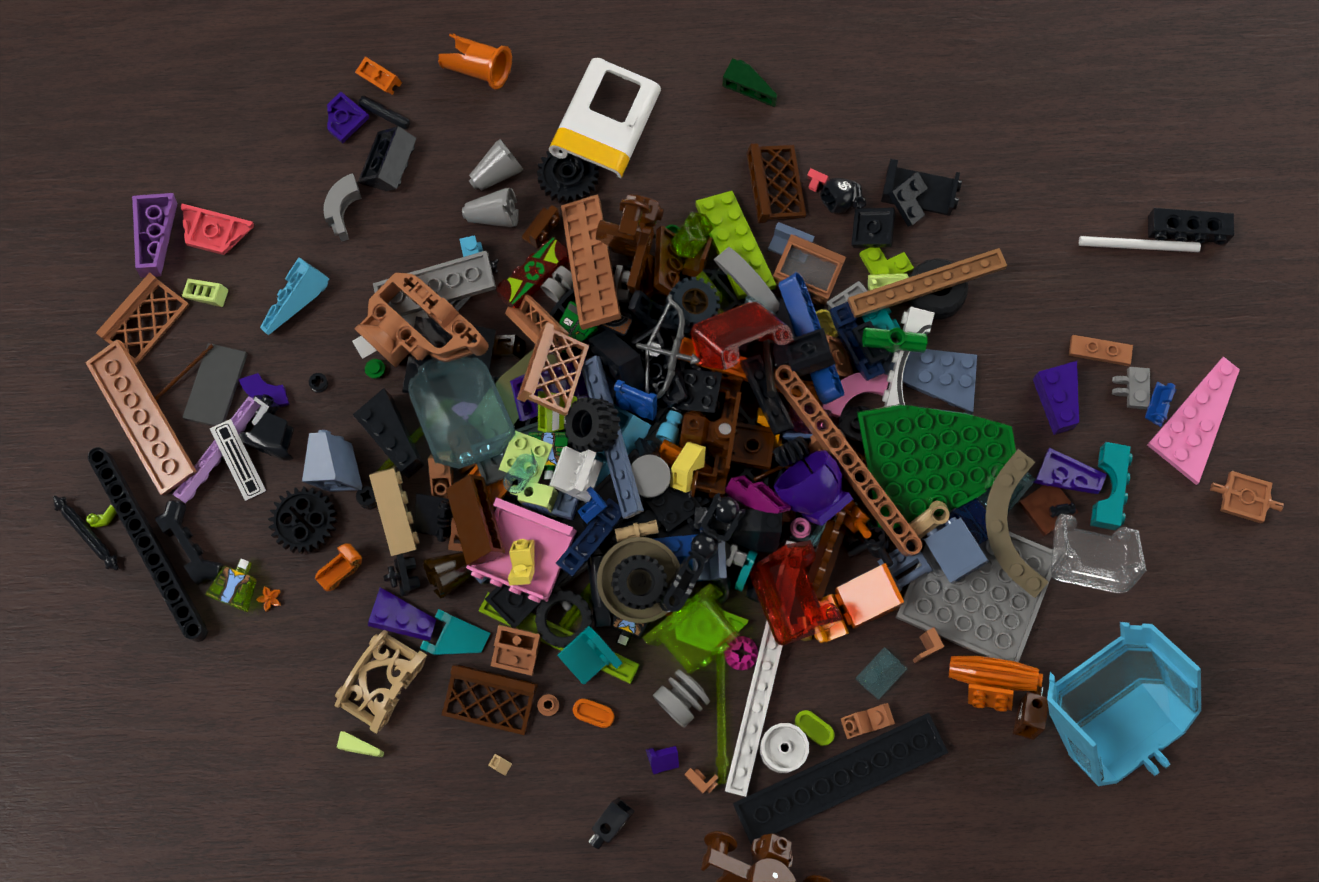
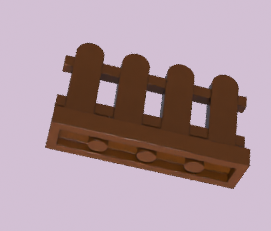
[801,509,847,602]

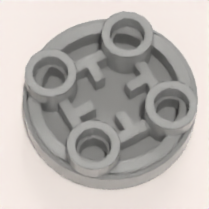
[631,455,671,498]

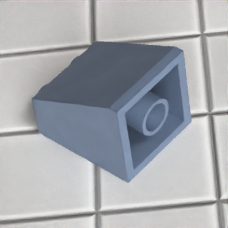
[302,430,362,492]
[924,517,989,584]

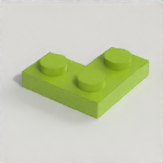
[859,247,914,275]

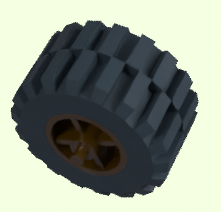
[665,277,720,333]

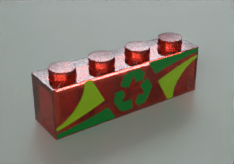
[496,236,569,308]

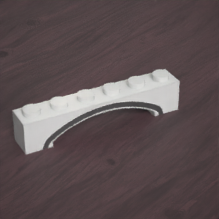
[882,307,934,407]

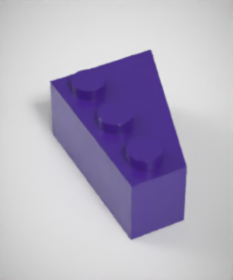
[1033,361,1079,435]

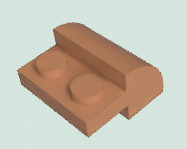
[491,625,541,676]

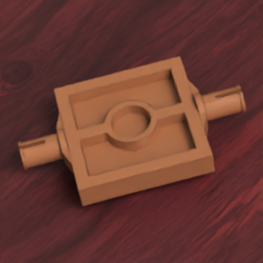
[1210,471,1284,523]

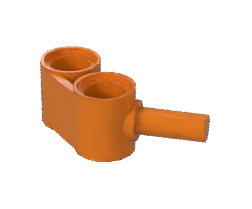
[836,500,872,538]

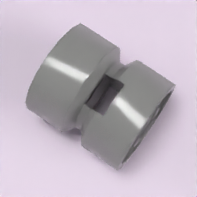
[541,266,574,303]

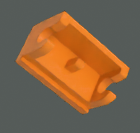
[355,56,402,95]

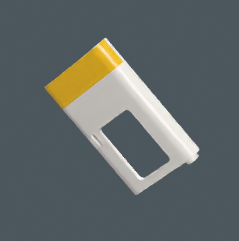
[549,58,661,178]

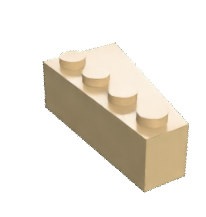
[369,467,419,556]

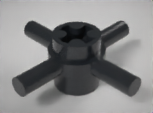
[847,520,902,567]

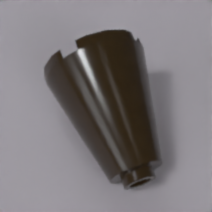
[423,552,472,599]

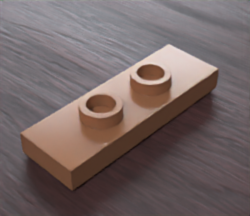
[1069,335,1133,366]

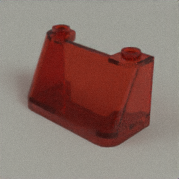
[691,302,794,370]

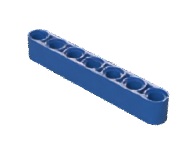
[779,272,844,405]

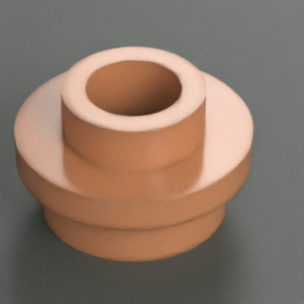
[537,694,559,716]

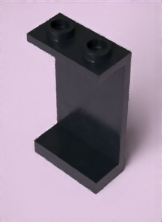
[881,159,962,216]

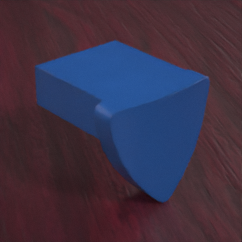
[578,486,607,524]

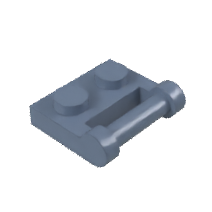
[877,541,933,592]

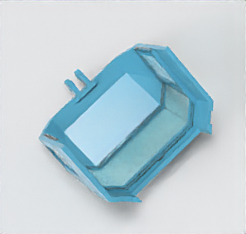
[1047,622,1201,786]

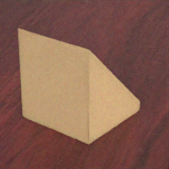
[488,754,512,775]

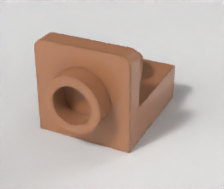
[684,768,718,794]

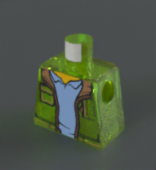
[205,559,256,612]

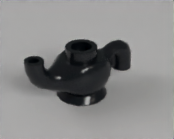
[711,566,737,604]

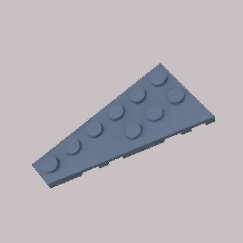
[880,349,977,415]

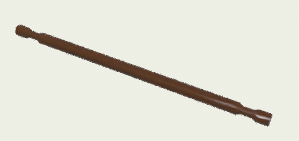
[154,344,214,401]

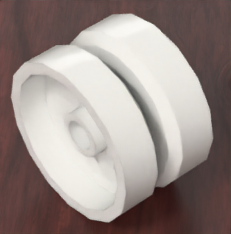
[760,723,809,773]

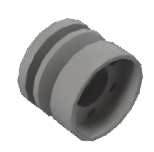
[652,669,710,728]

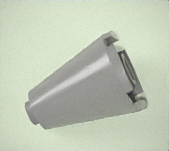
[469,139,524,191]
[462,188,519,227]

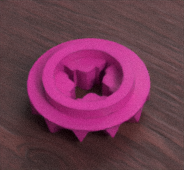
[724,636,758,670]

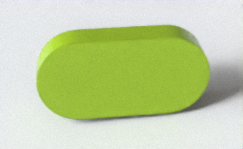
[795,710,834,746]

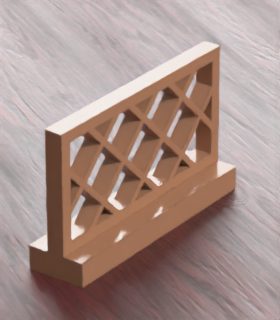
[96,272,189,365]
[517,322,589,416]

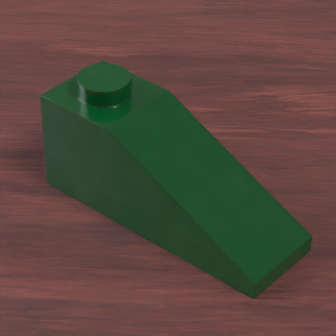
[722,58,777,107]

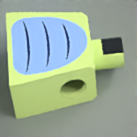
[510,480,558,518]

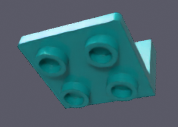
[558,626,622,684]

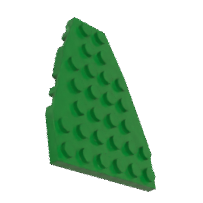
[857,404,1016,529]

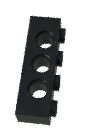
[1148,208,1234,245]

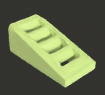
[182,278,228,307]
[337,731,384,757]

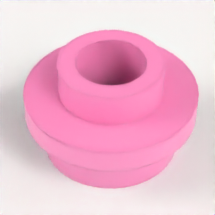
[790,517,811,539]

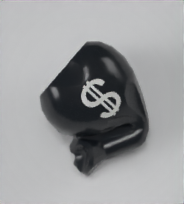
[820,178,867,214]

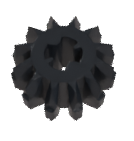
[773,436,810,467]

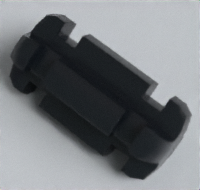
[1049,503,1076,518]

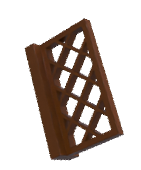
[747,143,806,223]
[442,664,538,735]

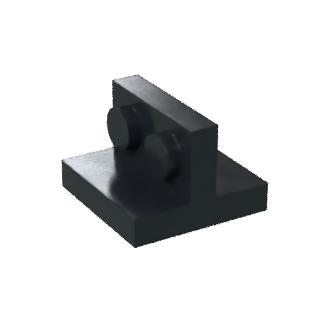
[784,328,836,377]

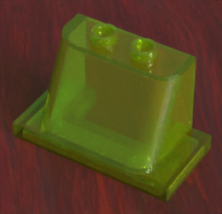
[642,584,740,674]

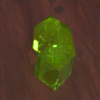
[671,212,714,258]

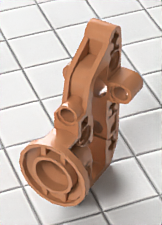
[354,273,488,368]

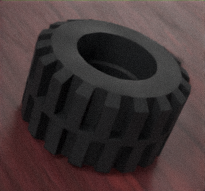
[564,397,620,452]
[611,555,668,610]

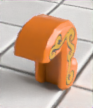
[315,543,362,591]

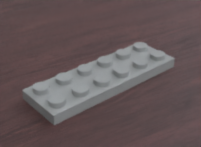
[373,251,496,316]

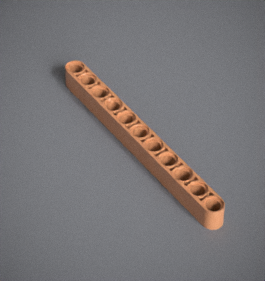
[774,365,922,557]

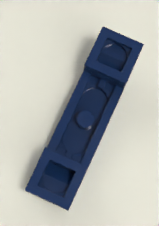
[829,302,885,381]
[556,498,622,577]

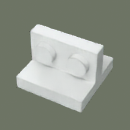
[549,446,603,502]

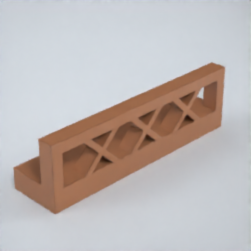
[505,295,569,354]

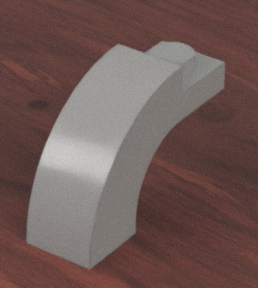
[324,173,362,241]

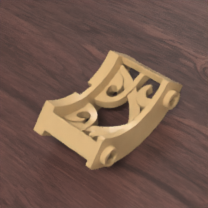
[334,630,427,734]

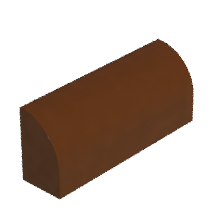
[446,474,505,566]

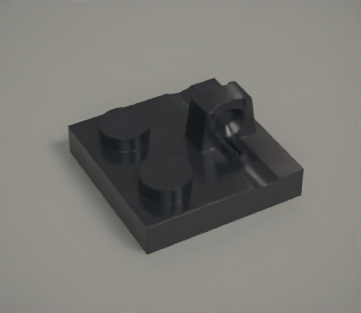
[851,208,895,248]

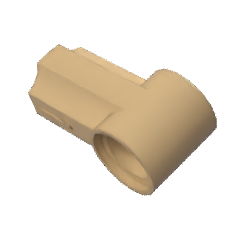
[909,501,950,539]

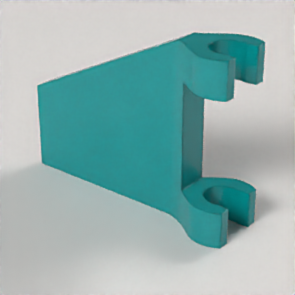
[420,609,491,655]

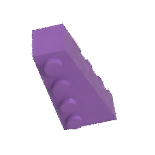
[132,193,178,278]

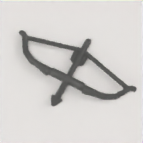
[636,294,700,399]

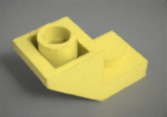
[670,442,706,493]
[508,539,535,586]

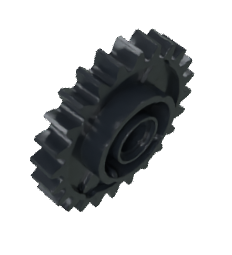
[537,150,599,204]

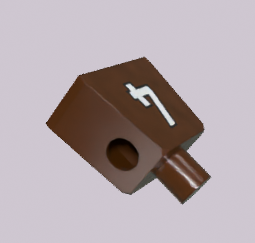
[1013,686,1048,740]

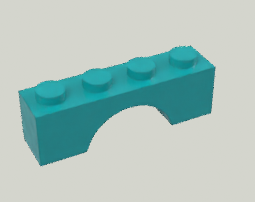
[1090,442,1133,530]

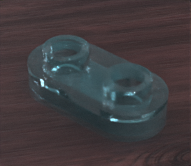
[503,454,538,494]

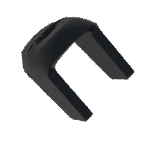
[239,412,294,461]

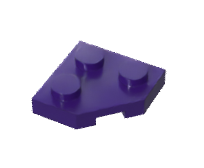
[327,92,369,144]

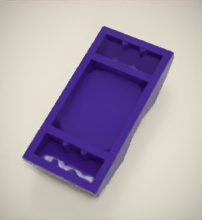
[510,357,589,421]

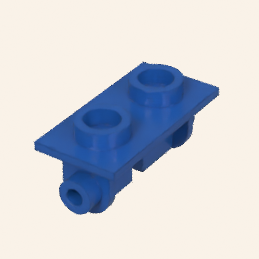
[1145,382,1176,427]

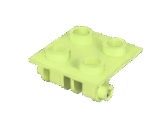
[499,430,553,483]

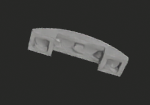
[714,247,779,320]

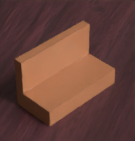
[913,627,944,663]

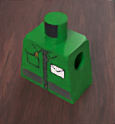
[559,301,601,353]

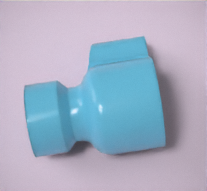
[656,410,684,446]

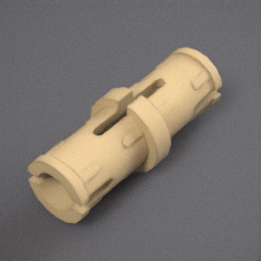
[615,520,659,542]

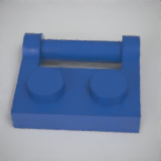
[614,379,657,421]

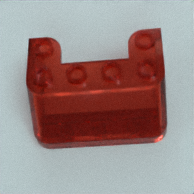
[750,540,843,645]

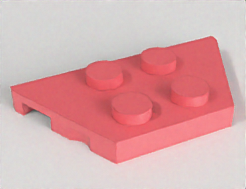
[181,204,254,255]

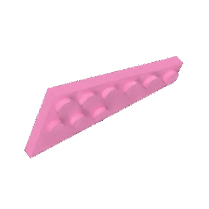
[1147,357,1240,485]

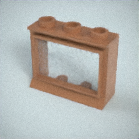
[773,234,846,306]

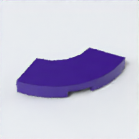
[239,373,290,407]

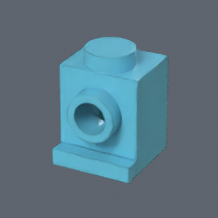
[460,235,483,257]

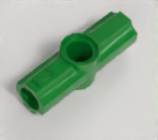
[862,328,927,353]

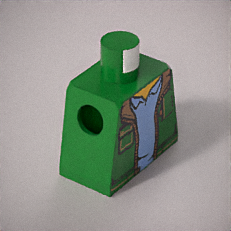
[529,432,569,481]

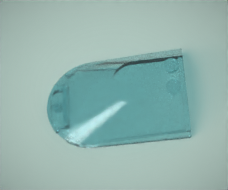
[408,357,516,469]

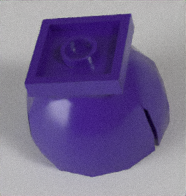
[774,450,853,526]

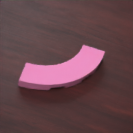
[821,373,889,418]

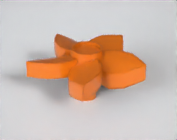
[256,586,281,612]

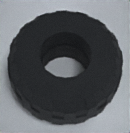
[909,258,968,320]

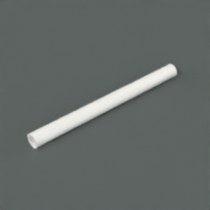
[1079,236,1201,252]

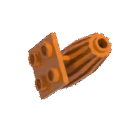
[949,656,1043,712]

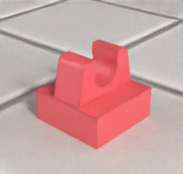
[807,168,829,192]

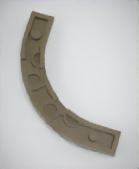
[986,449,1049,598]

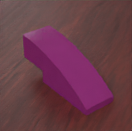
[725,476,792,514]

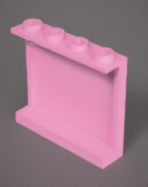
[466,497,577,603]

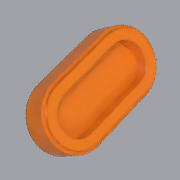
[573,699,615,728]

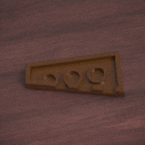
[654,225,691,296]

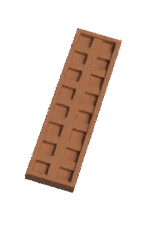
[561,194,621,330]

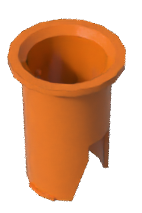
[438,34,512,89]

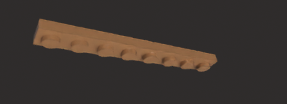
[847,248,1007,318]

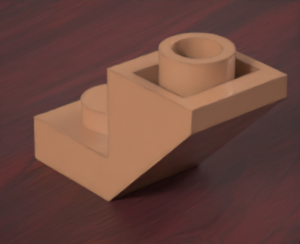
[840,703,895,739]

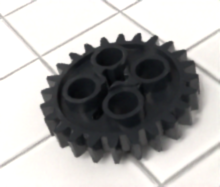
[268,486,338,554]

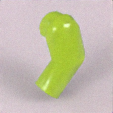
[86,505,117,528]

